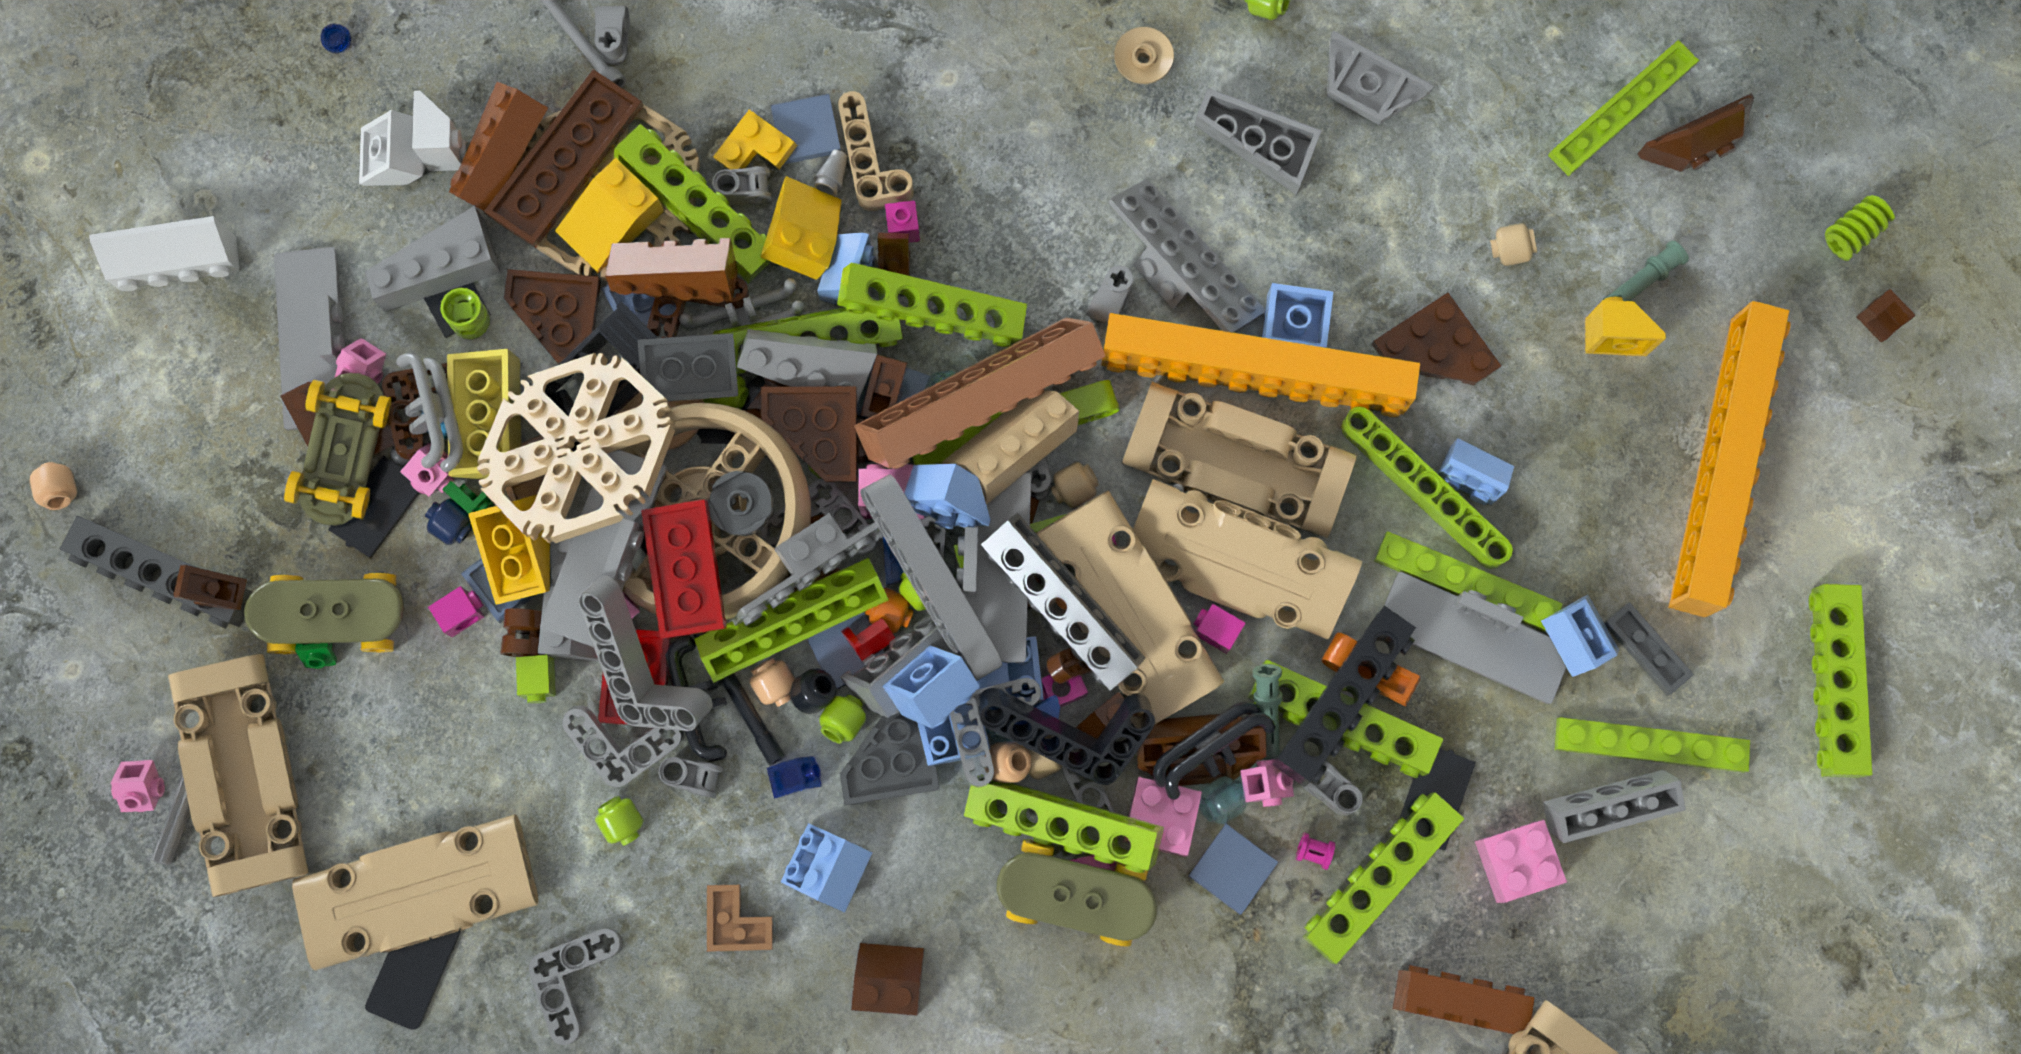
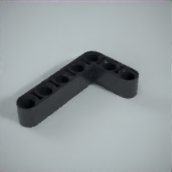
[978,688,1155,785]

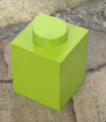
[516,655,556,703]

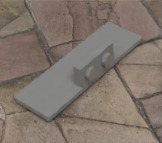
[1109,179,1265,333]
[274,247,345,431]
[540,450,667,647]
[957,473,1031,663]
[732,513,884,626]
[1384,572,1566,704]

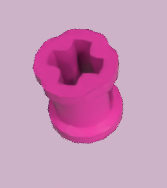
[1295,832,1335,870]

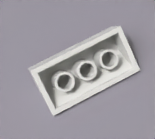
[89,216,240,291]

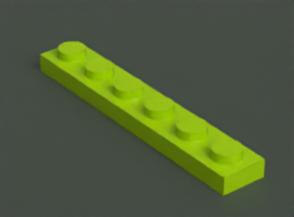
[1548,40,1699,177]
[1374,531,1563,633]
[1555,717,1750,773]

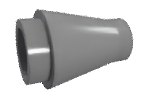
[814,150,848,197]

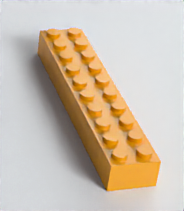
[1668,301,1791,618]
[1101,313,1420,417]

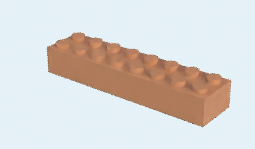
[854,317,1105,469]

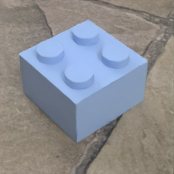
[1262,283,1333,348]
[883,645,980,729]

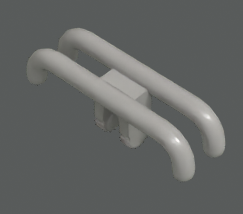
[679,278,805,328]
[396,353,463,472]

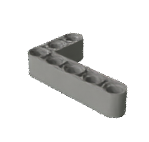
[578,575,713,731]

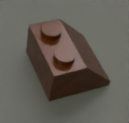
[851,943,924,1016]

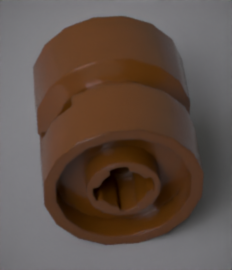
[500,608,542,657]

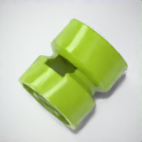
[440,288,490,339]

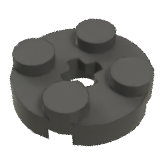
[708,471,774,536]

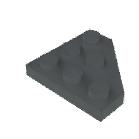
[840,712,940,806]

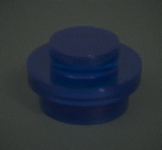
[320,24,352,54]

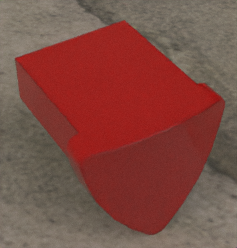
[841,618,895,661]

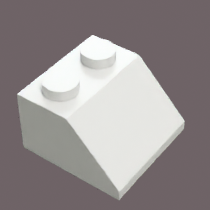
[412,91,469,171]
[359,110,425,186]

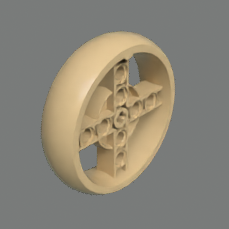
[620,403,811,620]

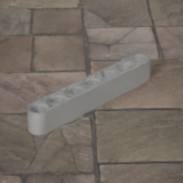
[860,474,1002,681]

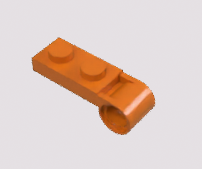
[1321,633,1421,707]

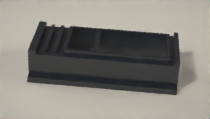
[538,301,657,452]

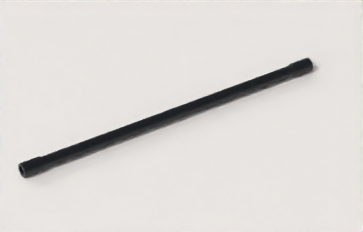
[550,389,786,766]

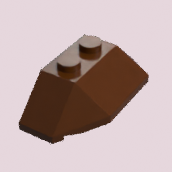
[1637,93,1754,172]
[1137,714,1266,786]

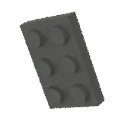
[637,333,738,401]

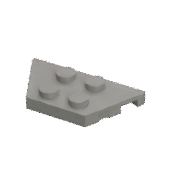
[1327,31,1434,125]

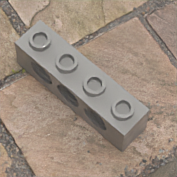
[1543,770,1686,843]

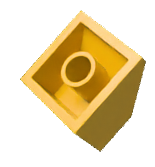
[1585,297,1666,356]

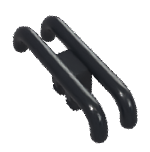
[665,635,727,761]
[1153,701,1276,800]

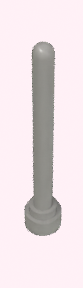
[541,0,626,88]

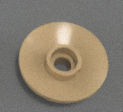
[1114,27,1174,84]

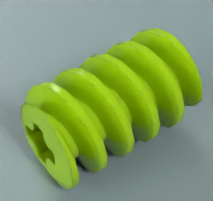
[1825,195,1895,261]

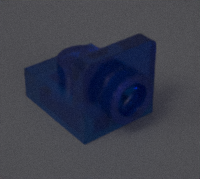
[767,756,822,799]

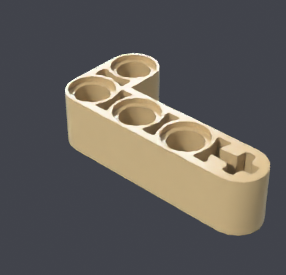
[838,91,914,211]

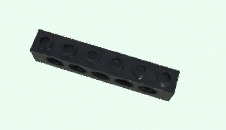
[1272,605,1416,787]

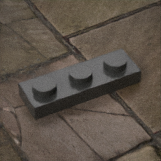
[1604,602,1694,696]

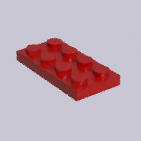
[641,499,727,639]

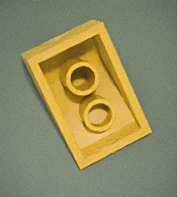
[555,158,664,273]
[760,176,842,280]
[468,494,550,605]

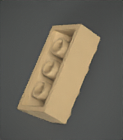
[942,390,1079,505]

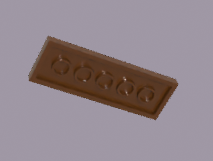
[484,69,644,248]

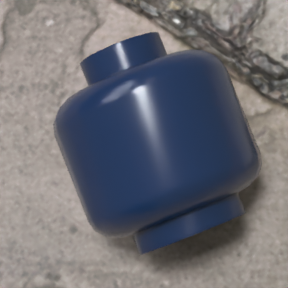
[425,499,473,545]

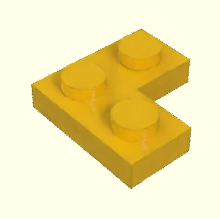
[713,109,798,170]

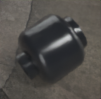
[789,668,837,714]

